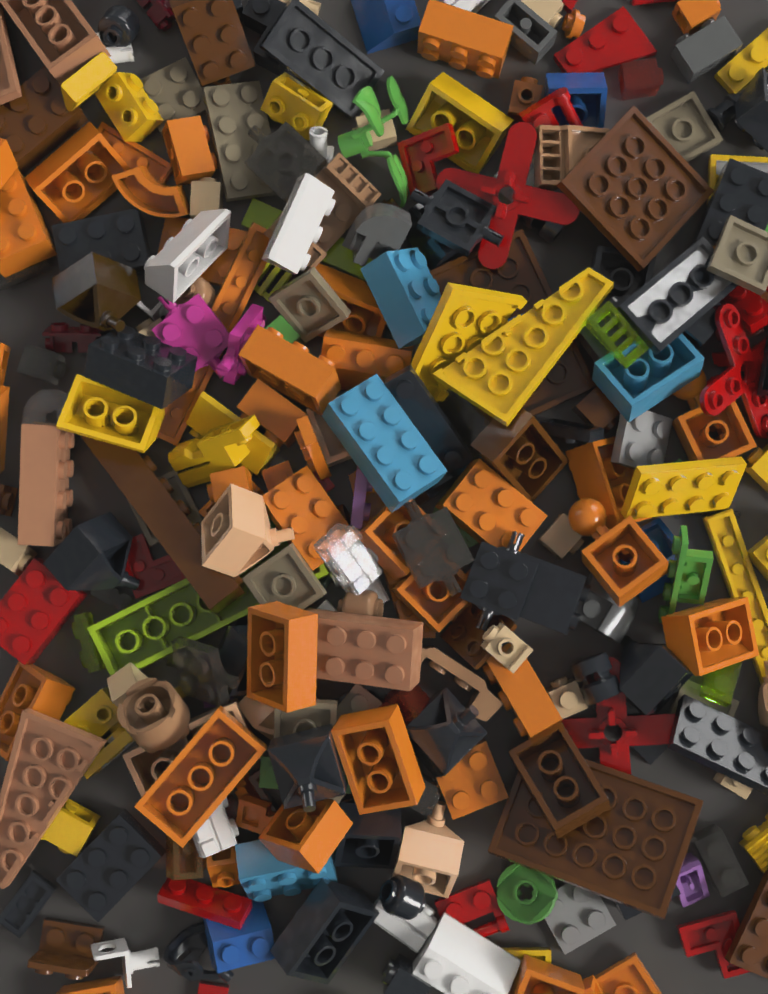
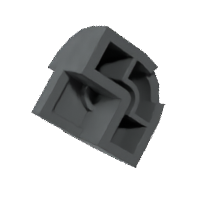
[342,202,412,266]
[576,573,638,644]

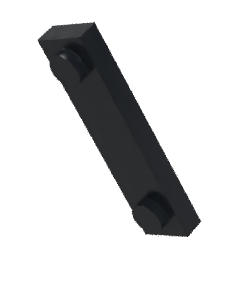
[384,364,473,474]

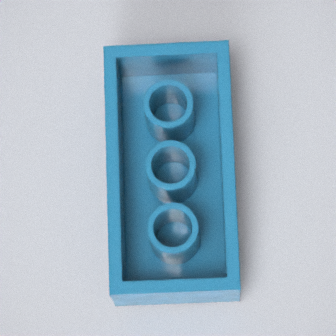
[322,374,447,513]

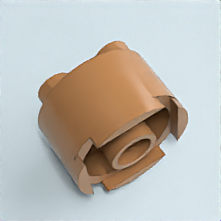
[117,678,190,753]

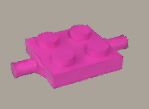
[151,293,230,379]
[216,304,267,385]

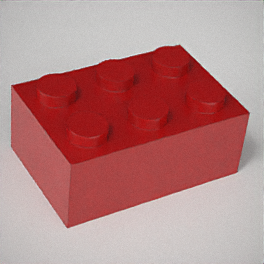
[0,558,88,665]

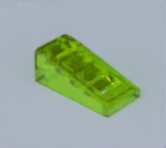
[585,301,649,369]

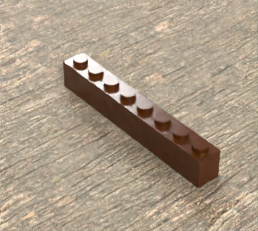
[80,435,245,615]

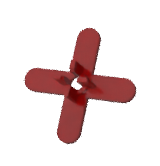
[436,122,580,269]
[700,304,768,439]
[561,657,675,775]

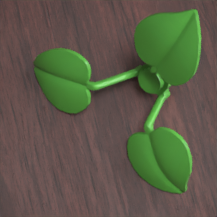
[338,76,409,208]

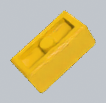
[61,52,117,111]

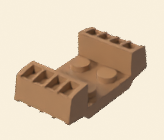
[533,125,610,191]
[264,152,382,272]
[421,645,503,722]

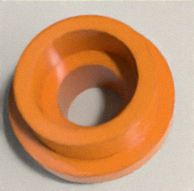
[562,9,586,39]

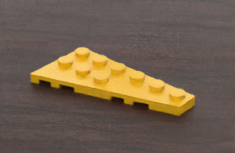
[433,267,614,427]
[411,282,527,402]

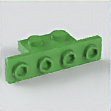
[658,525,714,623]

